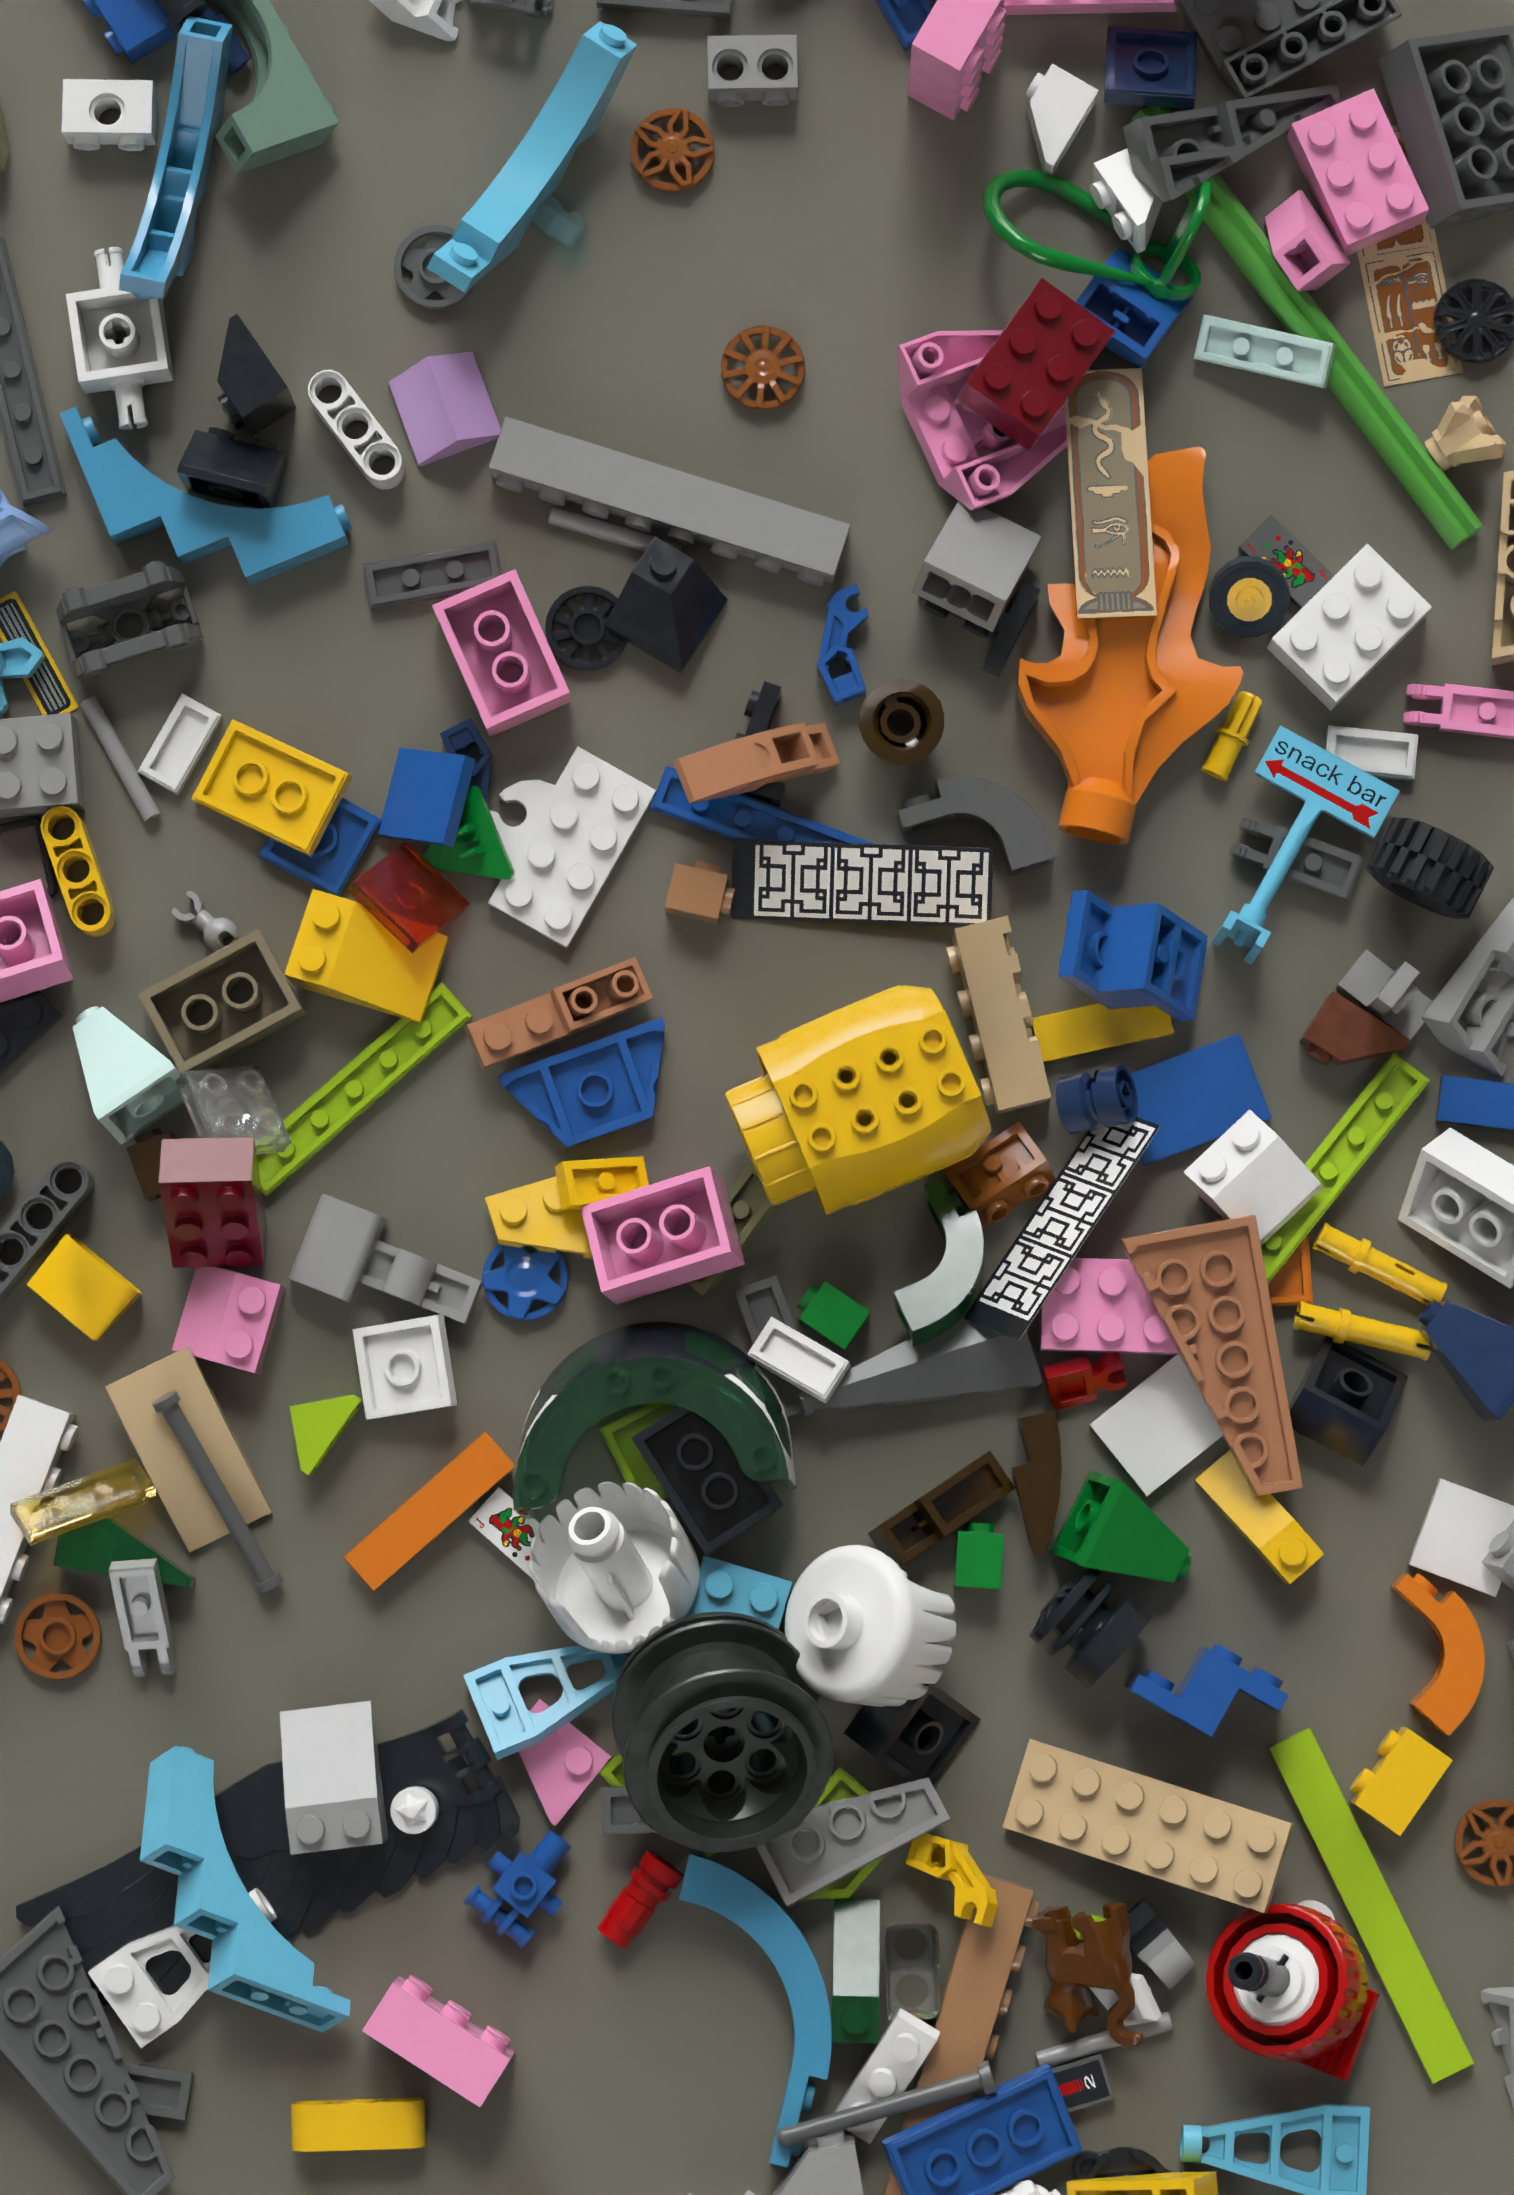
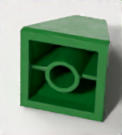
[1050,1470,1192,1583]

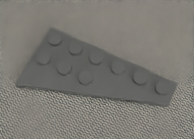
[0,1906,175,2195]

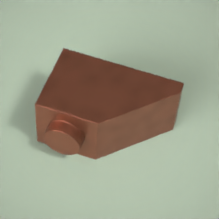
[1300,991,1410,1066]

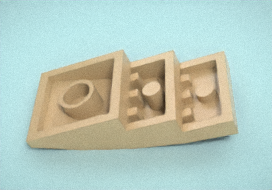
[105,1346,273,1553]

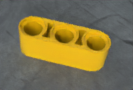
[40,806,116,937]
[291,2098,426,2152]

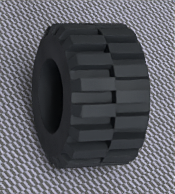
[1366,817,1494,919]

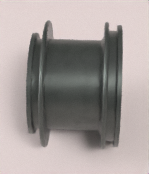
[611,1612,834,1852]

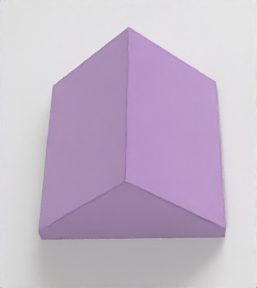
[388,352,501,467]

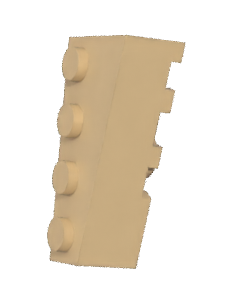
[946,915,1051,1114]

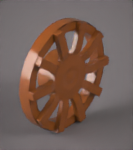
[721,325,805,411]

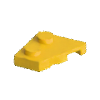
[485,1176,593,1259]

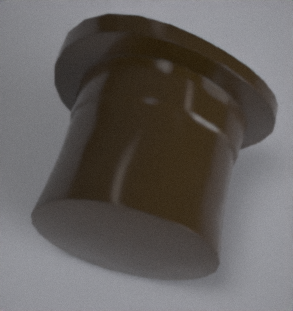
[859,679,944,765]

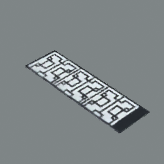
[731,839,993,926]
[964,1117,1160,1341]

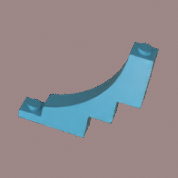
[427,21,638,293]
[140,1745,351,2033]

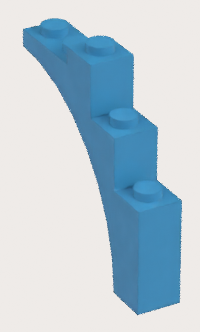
[119,16,232,299]

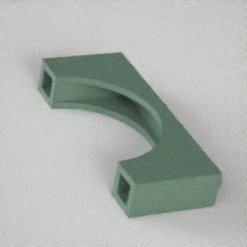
[212,0,339,174]

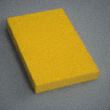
[191,719,352,857]

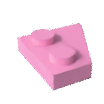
[518,1698,612,1826]

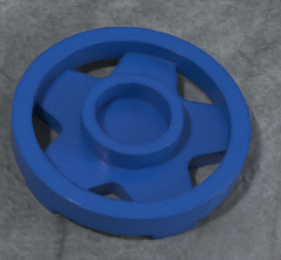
[482,1245,568,1321]

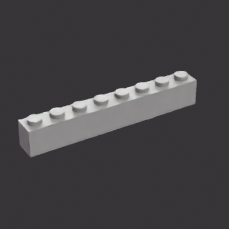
[489,416,850,586]

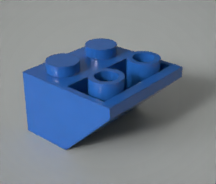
[1076,247,1193,371]

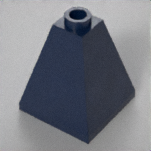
[1417,1299,1514,1420]

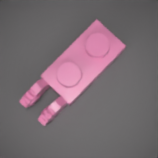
[1403,683,1514,739]

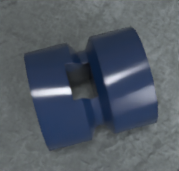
[1056,1065,1138,1135]

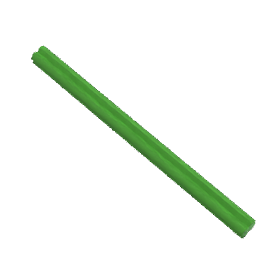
[1131,106,1483,550]

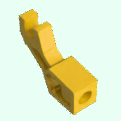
[905,1833,999,1928]

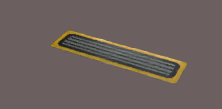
[0,591,78,715]

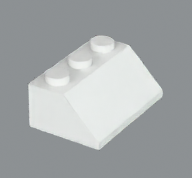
[1398,1128,1514,1289]

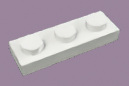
[833,2008,940,2144]

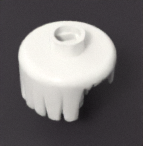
[529,1482,700,1654]
[785,1545,956,1707]

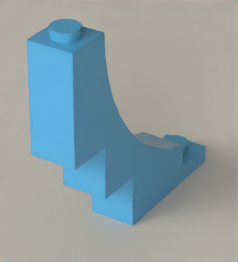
[59,407,352,586]

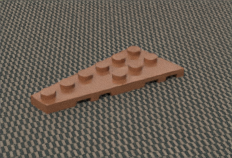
[1118,1215,1303,1496]

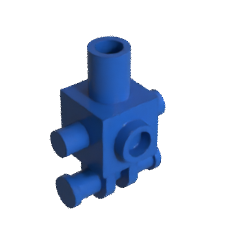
[463,1830,572,1949]

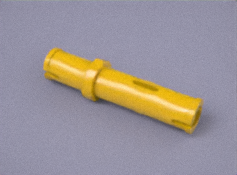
[1312,1222,1448,1305]
[1293,1301,1431,1361]

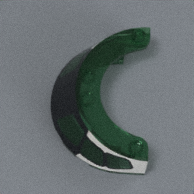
[513,1322,797,1520]

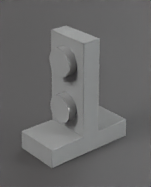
[1336,949,1433,1040]

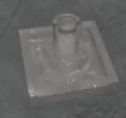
[176,1065,292,1154]

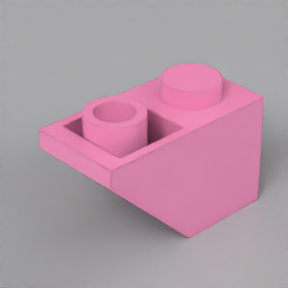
[1265,190,1351,291]

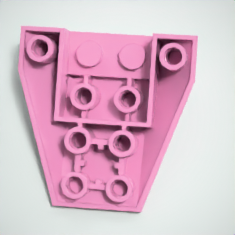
[896,330,1090,511]

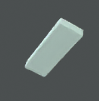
[1194,314,1336,388]

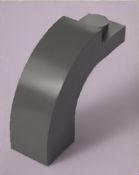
[897,776,1055,876]

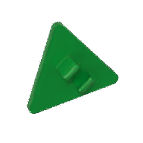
[420,786,515,880]

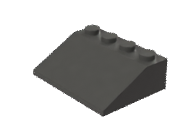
[1378,25,1514,229]

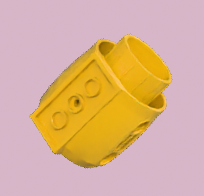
[725,985,992,1215]

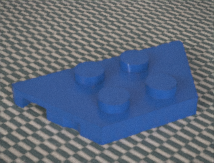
[497,1017,665,1148]

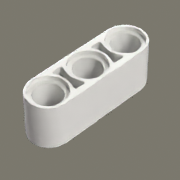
[308,370,405,490]

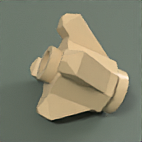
[1425,396,1507,471]

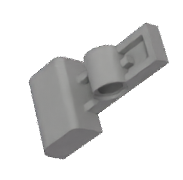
[288,1194,483,1325]

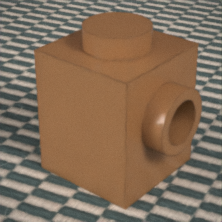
[665,861,735,924]

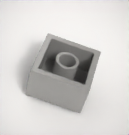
[0,713,85,818]

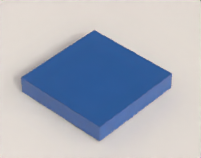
[378,747,475,847]
[259,798,381,897]

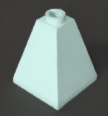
[72,1006,197,1145]

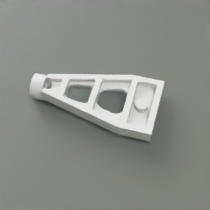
[88,1888,277,2048]

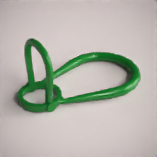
[983,169,1212,300]

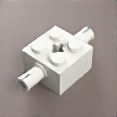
[66,247,174,430]

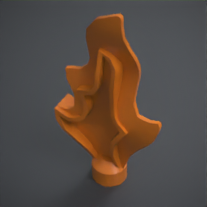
[1016,446,1244,845]

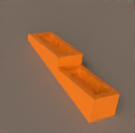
[343,1431,515,1592]

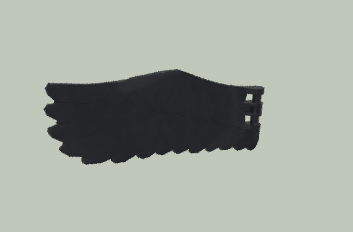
[16,1709,520,2005]

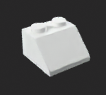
[1184,1109,1323,1246]

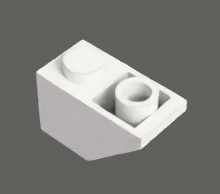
[1090,148,1163,254]

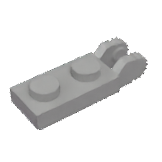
[109,1558,176,1677]

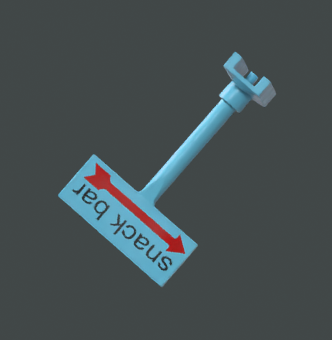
[1212,725,1400,964]

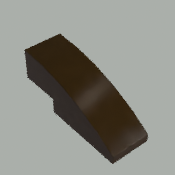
[1011,1410,1062,1557]
[868,1450,1015,1567]

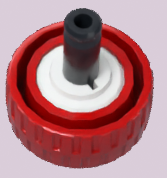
[1205,1903,1368,2062]

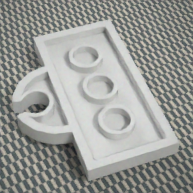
[488,746,656,949]

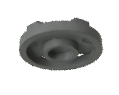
[394,225,475,310]

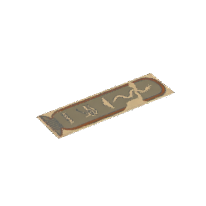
[1065,368,1157,618]

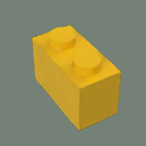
[1350,1726,1453,1836]

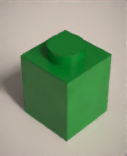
[797,1281,870,1351]
[953,1522,1004,1589]

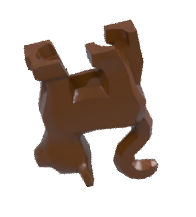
[1032,1903,1144,2047]

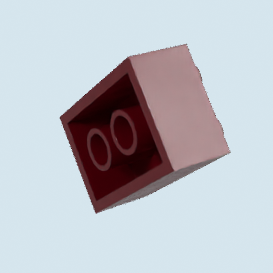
[955,278,1115,451]
[158,1137,267,1269]

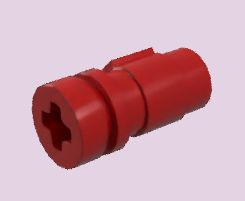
[597,1849,684,1949]

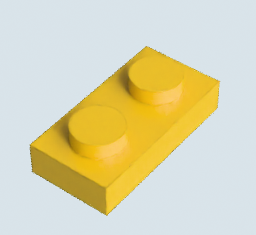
[555,1156,649,1210]

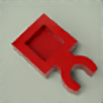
[1043,1352,1127,1411]

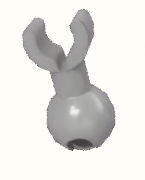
[171,890,239,952]

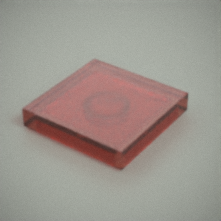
[347,841,470,954]

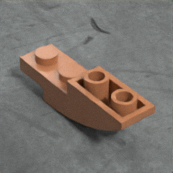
[673,722,841,804]
[464,957,653,1070]

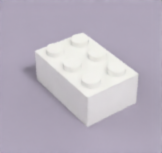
[1267,543,1432,711]

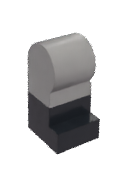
[1128,1898,1197,1990]

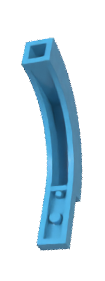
[679,1852,832,2167]

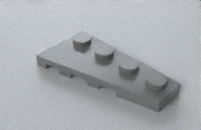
[756,1777,951,1908]

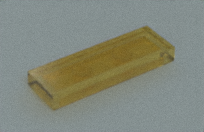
[10,1458,156,1545]

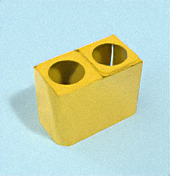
[27,1233,142,1341]

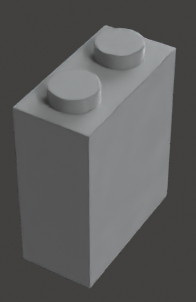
[911,501,1042,632]

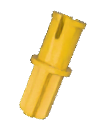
[1201,691,1263,781]

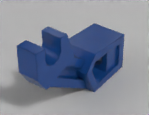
[817,584,869,707]

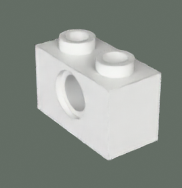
[61,79,158,151]

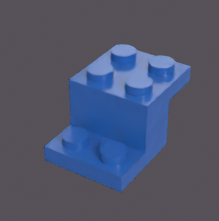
[1058,890,1208,1022]
[1125,1644,1289,1737]

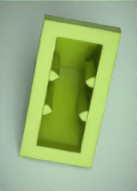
[289,1395,363,1476]

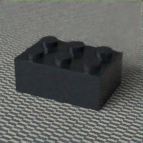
[631,1388,784,1556]

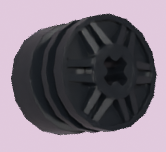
[1028,1568,1151,1689]

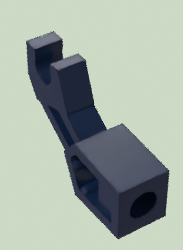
[440,718,494,806]

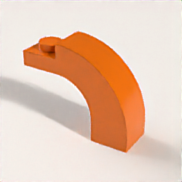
[1390,1573,1485,1736]

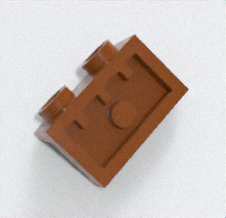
[943,1122,1055,1228]

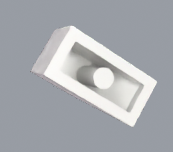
[1025,64,1099,175]

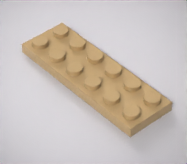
[1002,1739,1294,1913]

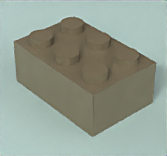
[138,929,306,1079]

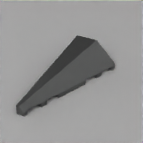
[1122,84,1341,202]
[798,1308,1043,1416]

